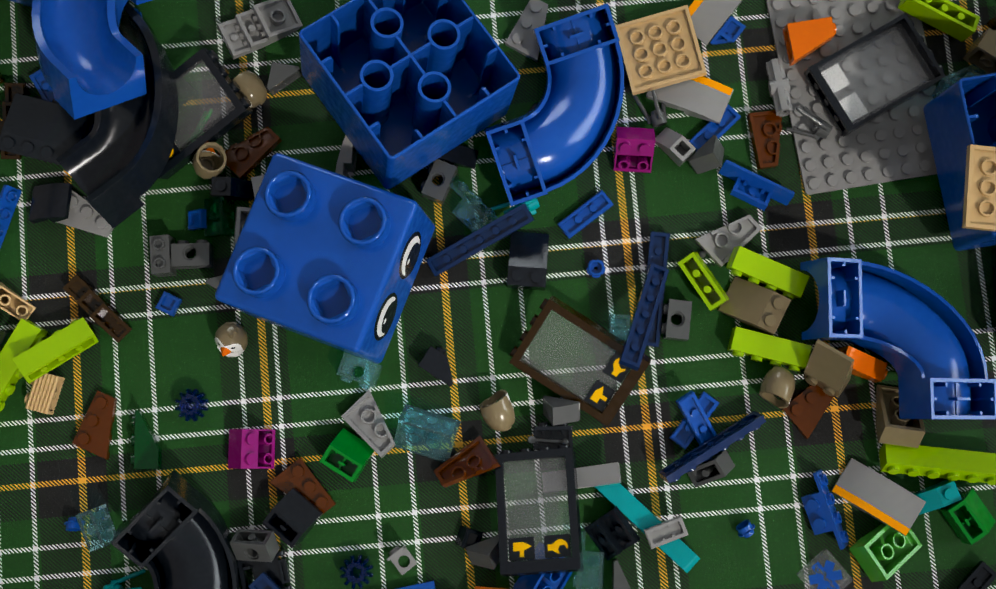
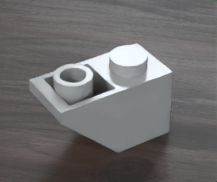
[655,127,696,167]

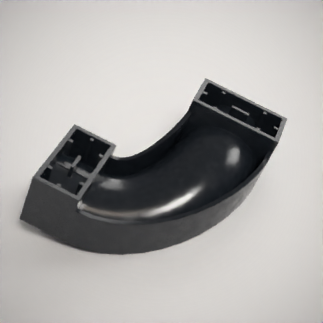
[56,2,178,229]

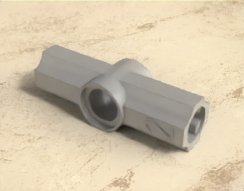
[766,58,793,117]

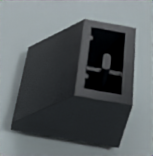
[262,488,323,548]

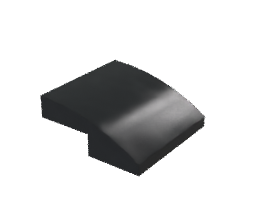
[29,183,73,224]
[584,506,640,561]

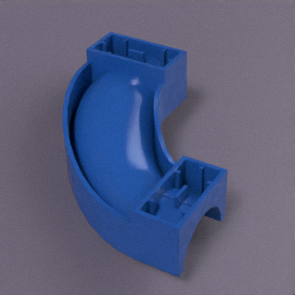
[31,0,152,120]
[485,3,624,206]
[800,257,996,420]

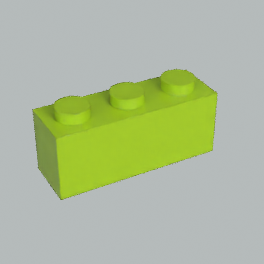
[678,252,729,311]

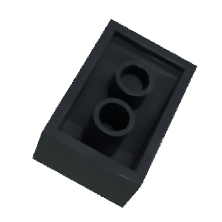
[507,231,549,291]

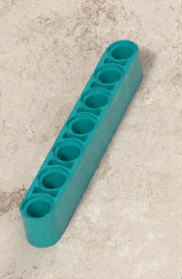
[595,483,700,573]

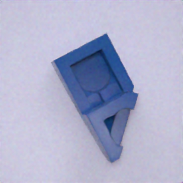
[710,16,746,45]

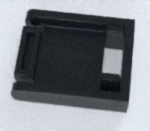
[237,550,292,589]

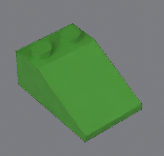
[849,523,923,582]

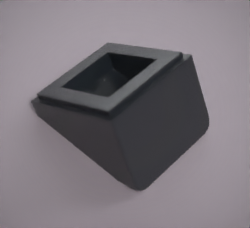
[455,525,483,548]

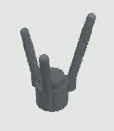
[631,90,668,128]
[786,106,833,140]

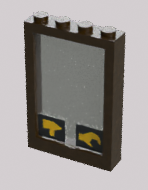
[509,295,651,426]

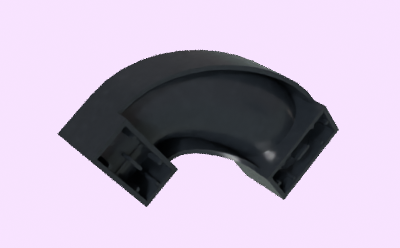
[111,470,240,589]

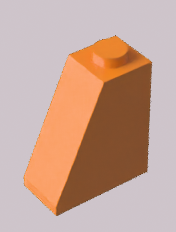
[783,17,836,66]
[837,346,888,383]

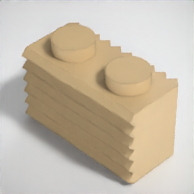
[24,373,65,415]

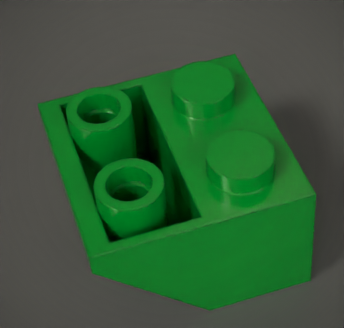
[319,428,374,483]
[939,488,996,545]

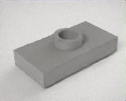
[644,516,689,549]

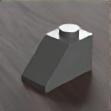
[687,450,735,487]

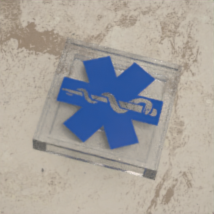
[796,548,853,589]

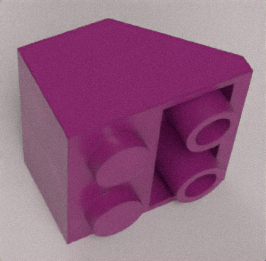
[613,127,655,173]
[228,429,275,469]

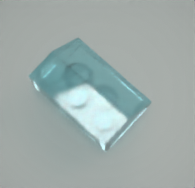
[394,404,461,462]

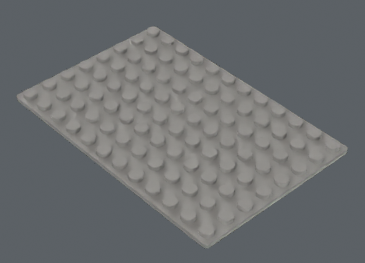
[766,0,938,195]

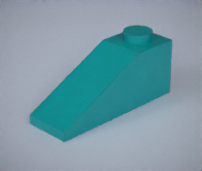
[913,480,962,515]

